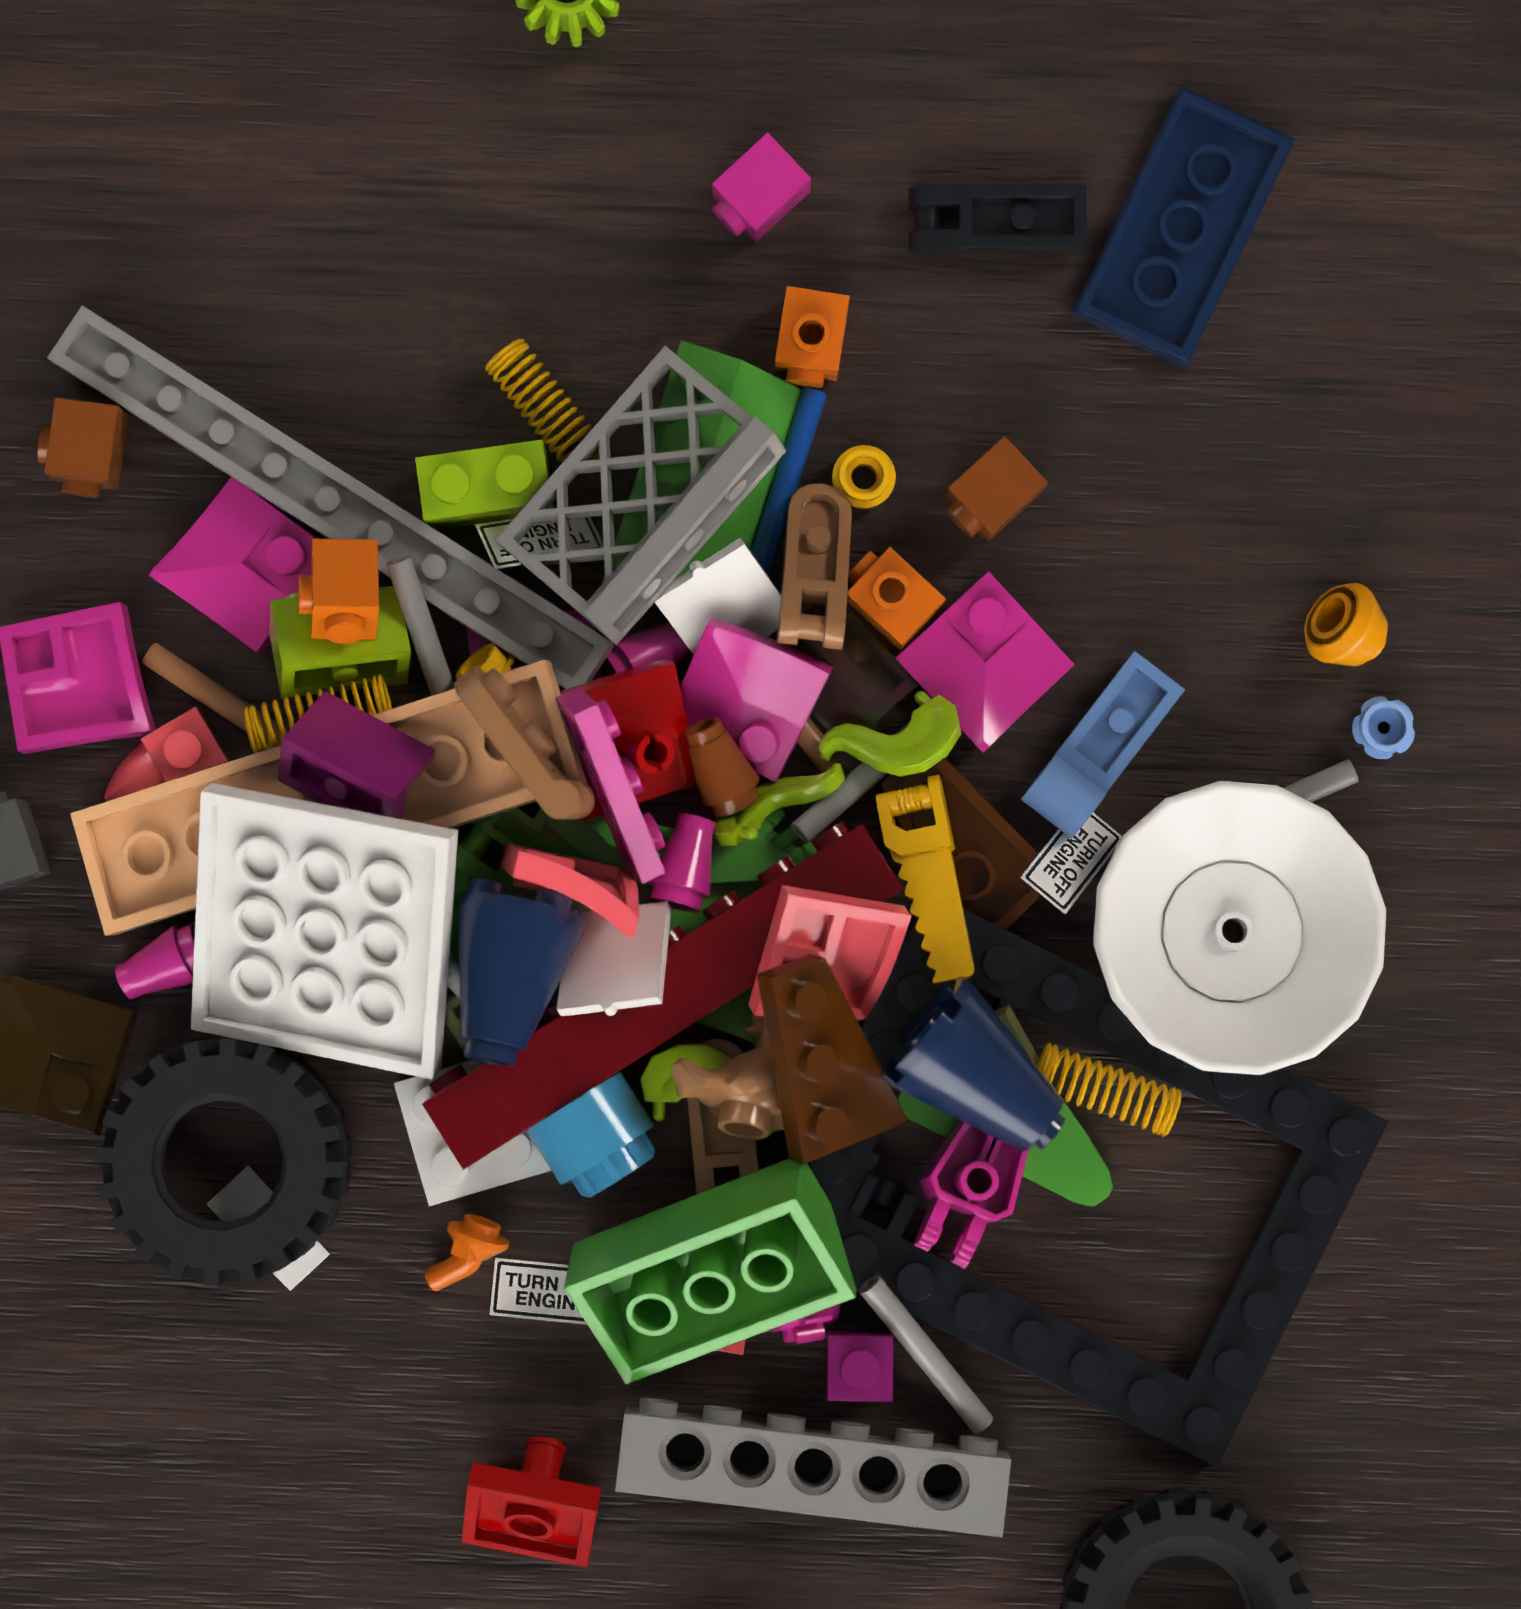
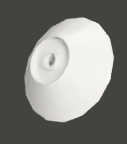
[1093,781,1387,1075]

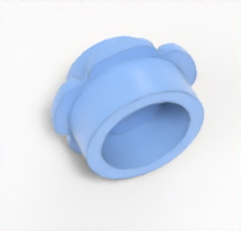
[1352,696,1415,759]

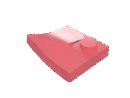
[500,842,639,937]
[748,885,911,1020]

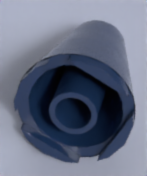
[880,976,1065,1151]

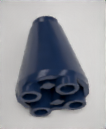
[457,878,586,1067]

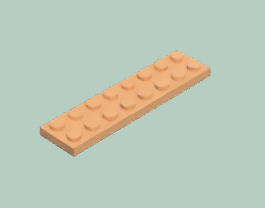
[70,659,588,936]

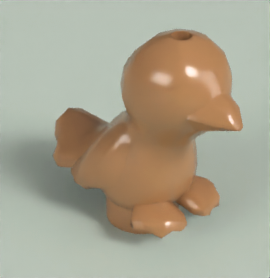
[671,1014,784,1139]

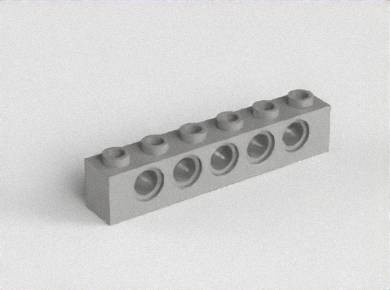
[615,1398,1012,1538]

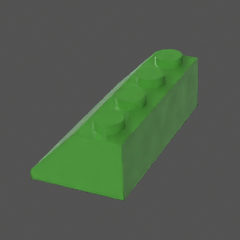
[601,340,802,610]
[564,1159,856,1384]

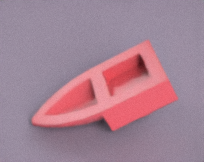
[104,706,230,802]

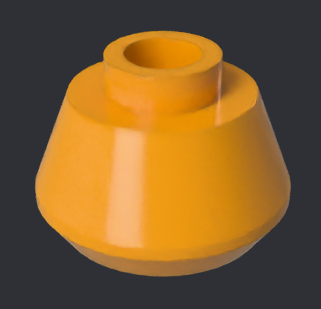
[1304,583,1388,667]

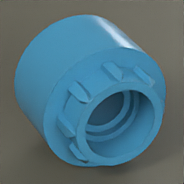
[526,1071,655,1198]

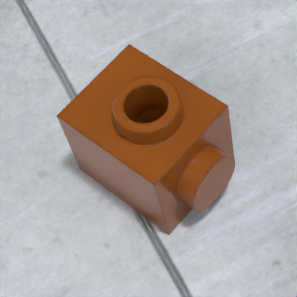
[38,398,129,498]
[945,436,1048,542]

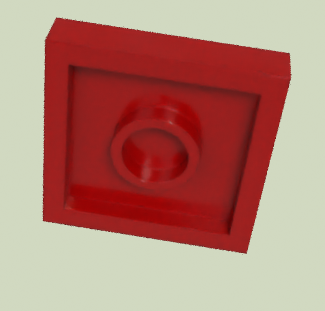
[560,658,696,821]
[461,1436,602,1568]

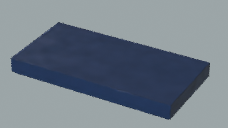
[1072,86,1295,369]

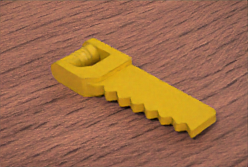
[876,774,975,985]

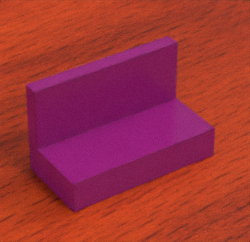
[277,691,436,819]

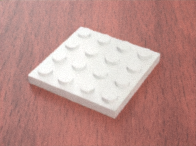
[191,783,458,1080]

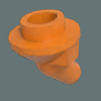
[425,1214,509,1291]

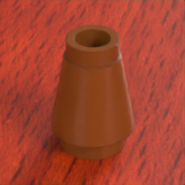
[684,717,760,817]

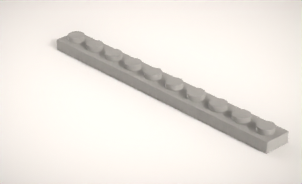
[47,305,614,690]

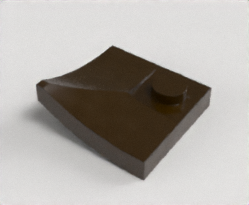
[0,973,138,1136]

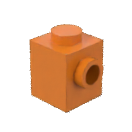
[775,286,850,388]
[298,539,379,644]
[847,547,946,651]

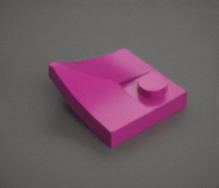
[149,477,319,654]
[895,571,1075,753]
[0,602,156,754]
[680,618,834,782]

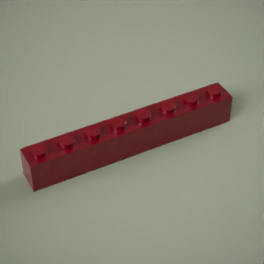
[422,821,904,1170]

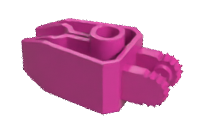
[914,1119,1029,1268]

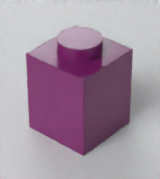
[826,1328,893,1402]

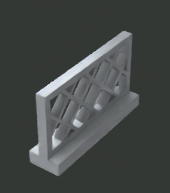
[495,346,786,645]

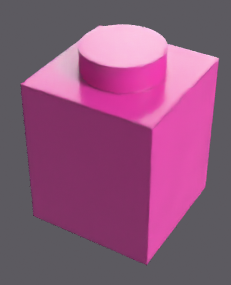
[712,132,811,243]

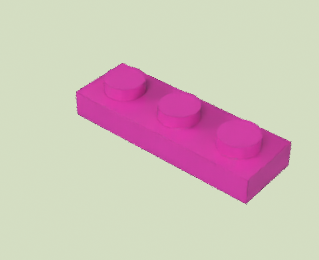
[556,686,665,884]

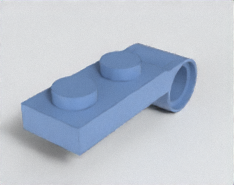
[1021,651,1185,838]

